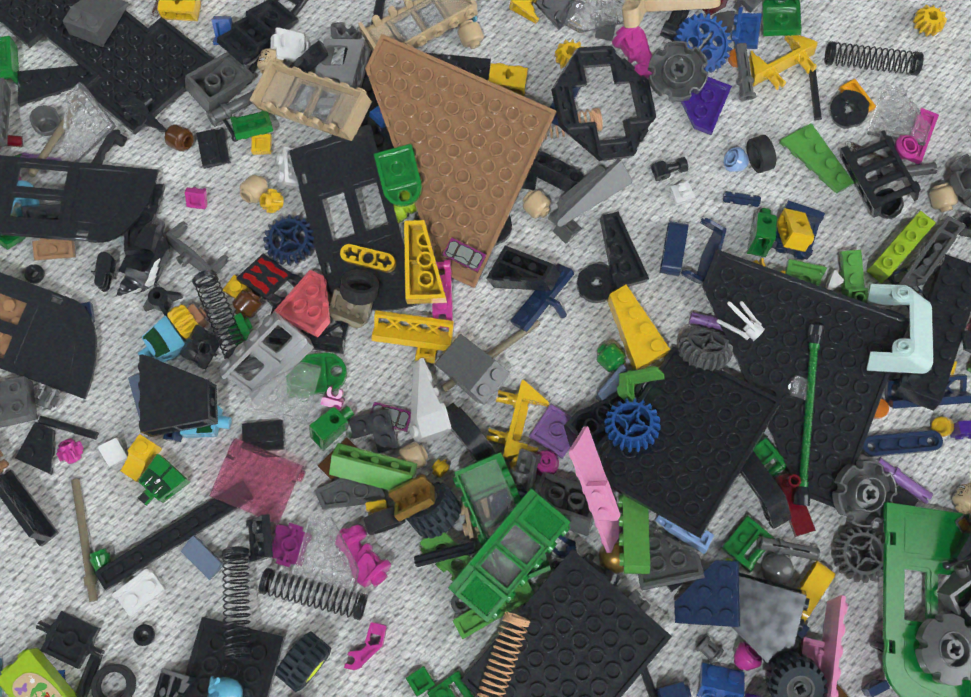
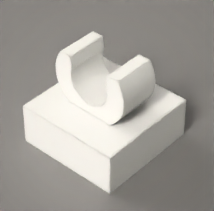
[670,181,695,206]

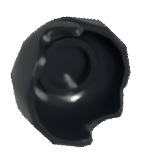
[875,188,904,219]

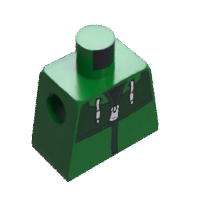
[747,208,777,258]
[138,454,190,506]

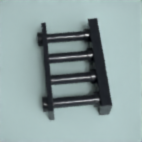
[840,130,921,218]

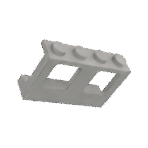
[306,39,371,114]
[219,311,314,404]

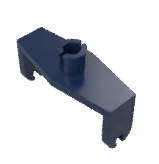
[681,218,727,284]

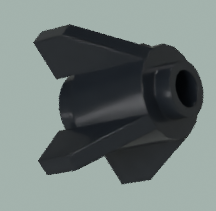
[143,283,183,316]

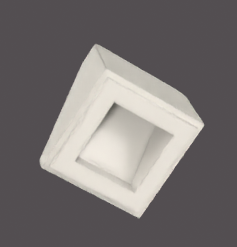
[824,270,844,291]
[98,438,128,467]

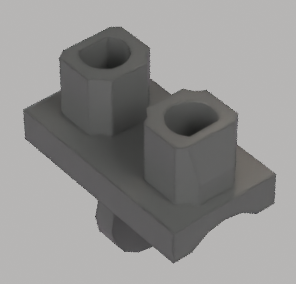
[511,449,542,491]

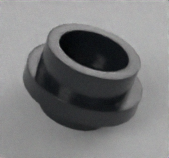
[24,264,45,284]
[133,624,155,646]

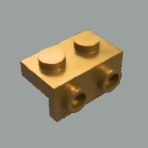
[389,474,435,522]

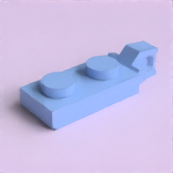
[655,515,714,554]

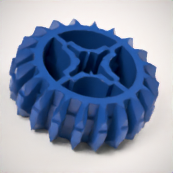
[604,398,661,452]

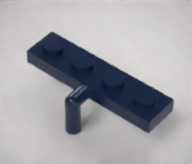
[510,263,574,332]

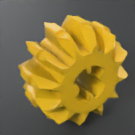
[913,4,947,37]
[555,39,581,69]
[167,304,198,339]

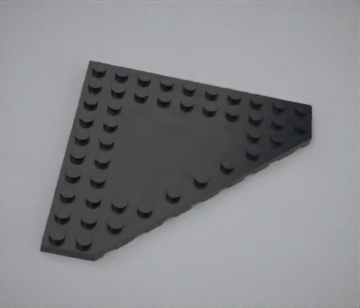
[702,249,910,509]

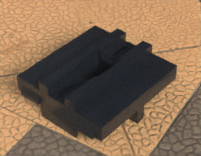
[179,325,222,370]

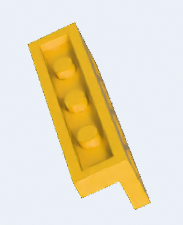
[372,310,454,351]

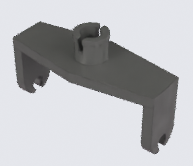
[166,221,229,277]
[937,559,971,616]

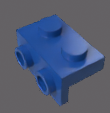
[732,7,762,49]
[697,662,745,697]

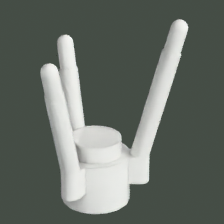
[717,301,765,341]

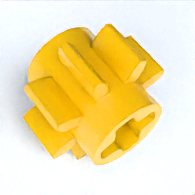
[259,189,284,213]

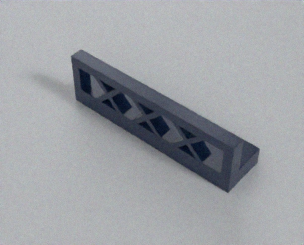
[885,374,971,409]

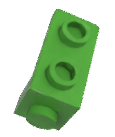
[617,366,664,402]

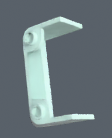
[867,284,933,374]

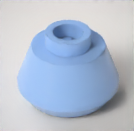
[724,147,749,172]

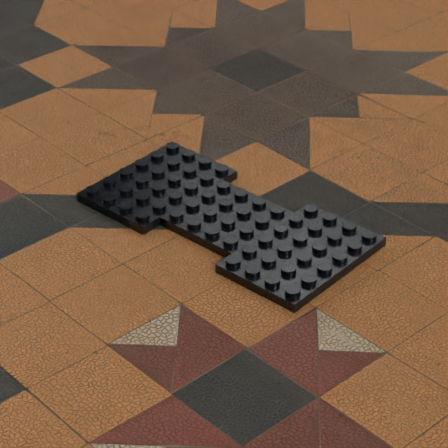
[0,0,214,135]

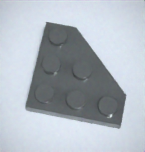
[638,525,705,591]

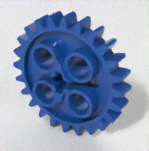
[673,13,732,73]

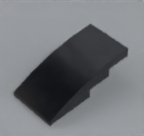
[217,0,299,65]

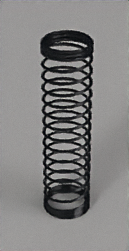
[824,41,924,76]
[192,270,250,363]
[222,546,252,659]
[258,567,368,621]

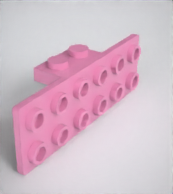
[569,426,623,553]
[799,595,848,697]

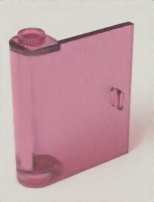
[209,438,306,524]

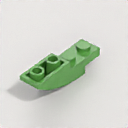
[838,250,868,303]

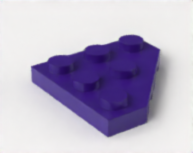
[679,71,732,135]

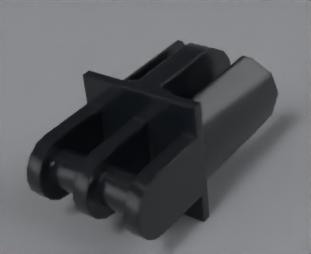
[91,252,116,292]

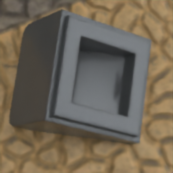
[714,11,735,33]
[595,20,616,41]
[553,220,582,244]

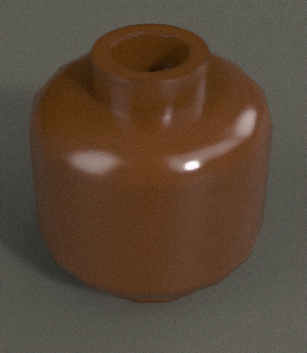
[164,124,194,152]
[232,289,262,318]

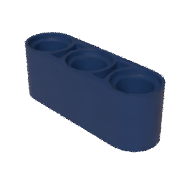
[659,220,689,277]

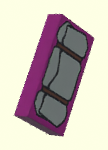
[443,237,487,273]
[371,402,411,432]

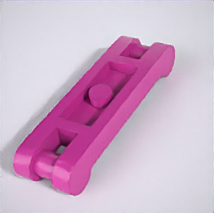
[432,259,453,330]

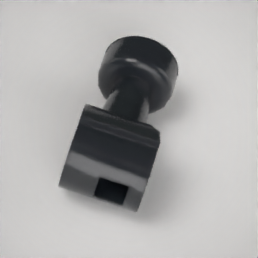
[650,157,688,181]

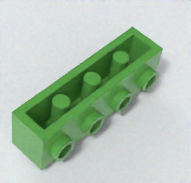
[329,443,417,490]
[618,495,650,574]

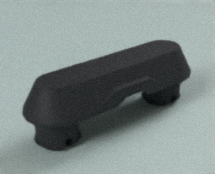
[91,129,127,165]

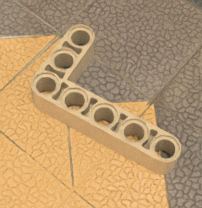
[622,0,721,28]

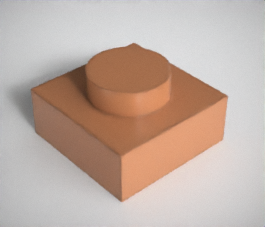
[187,304,209,327]

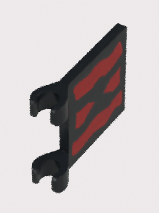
[237,254,302,309]

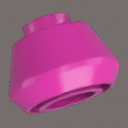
[894,135,919,160]
[536,450,559,476]
[734,642,762,671]

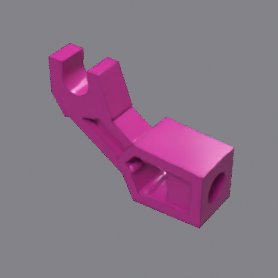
[344,622,387,670]

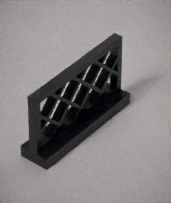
[265,297,349,354]
[0,469,59,547]

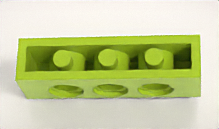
[866,210,936,284]

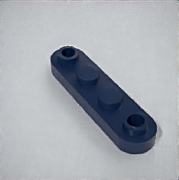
[862,430,943,457]

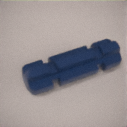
[723,191,761,207]

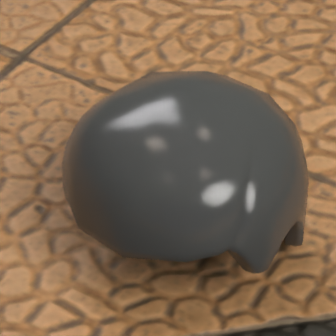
[330,22,359,39]
[30,105,61,136]
[761,553,794,584]

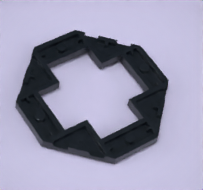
[551,46,657,161]

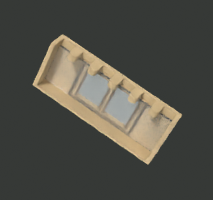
[358,0,478,52]
[250,61,372,141]

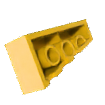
[404,220,447,304]
[607,285,670,370]

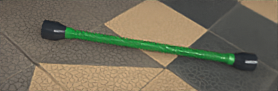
[793,324,824,506]

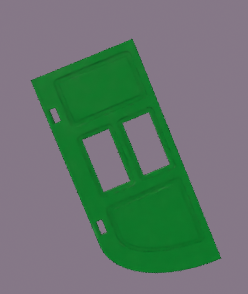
[882,502,971,697]

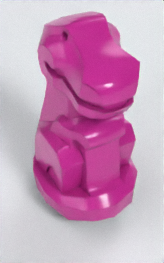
[612,26,652,78]
[335,524,391,588]

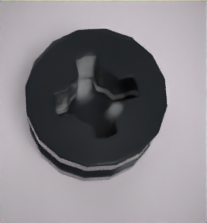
[870,630,892,653]

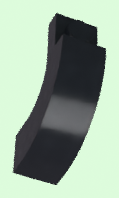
[446,403,496,462]

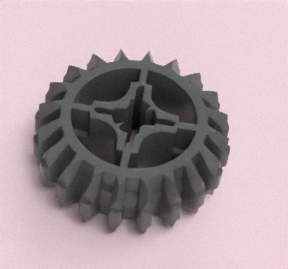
[678,326,733,372]
[832,526,885,583]

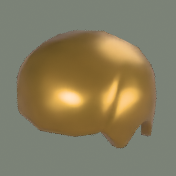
[598,541,624,573]

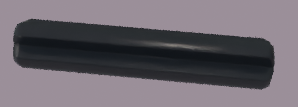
[414,541,476,567]
[75,655,102,697]

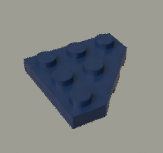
[674,560,740,627]

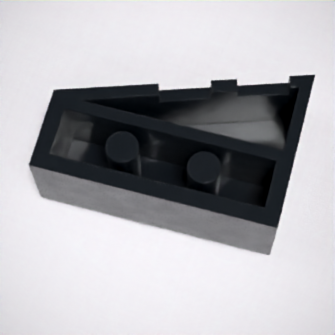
[486,245,561,291]

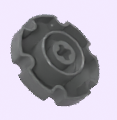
[648,41,708,102]
[950,154,971,208]
[832,460,897,527]
[915,614,971,686]

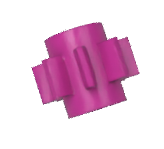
[56,438,84,464]

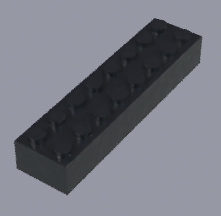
[893,255,971,411]

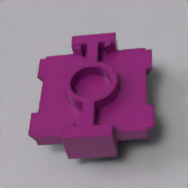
[271,523,313,568]

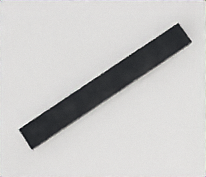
[94,481,254,591]

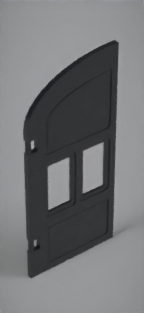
[289,125,421,311]
[0,155,159,243]
[0,272,97,399]

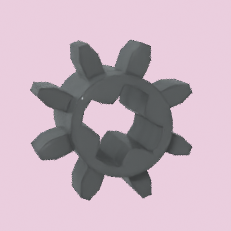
[34,386,62,410]

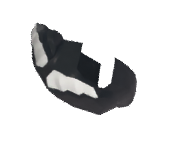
[116,218,171,296]

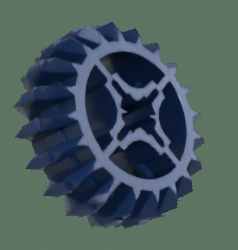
[263,214,315,266]

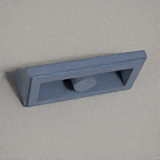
[596,365,628,401]
[181,535,223,580]

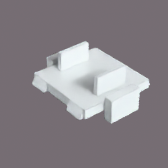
[271,27,309,61]

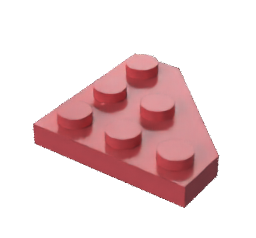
[273,270,330,337]

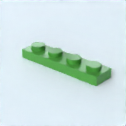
[452,581,534,639]

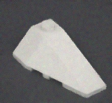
[410,358,451,443]

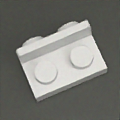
[276,147,307,189]
[112,568,166,616]

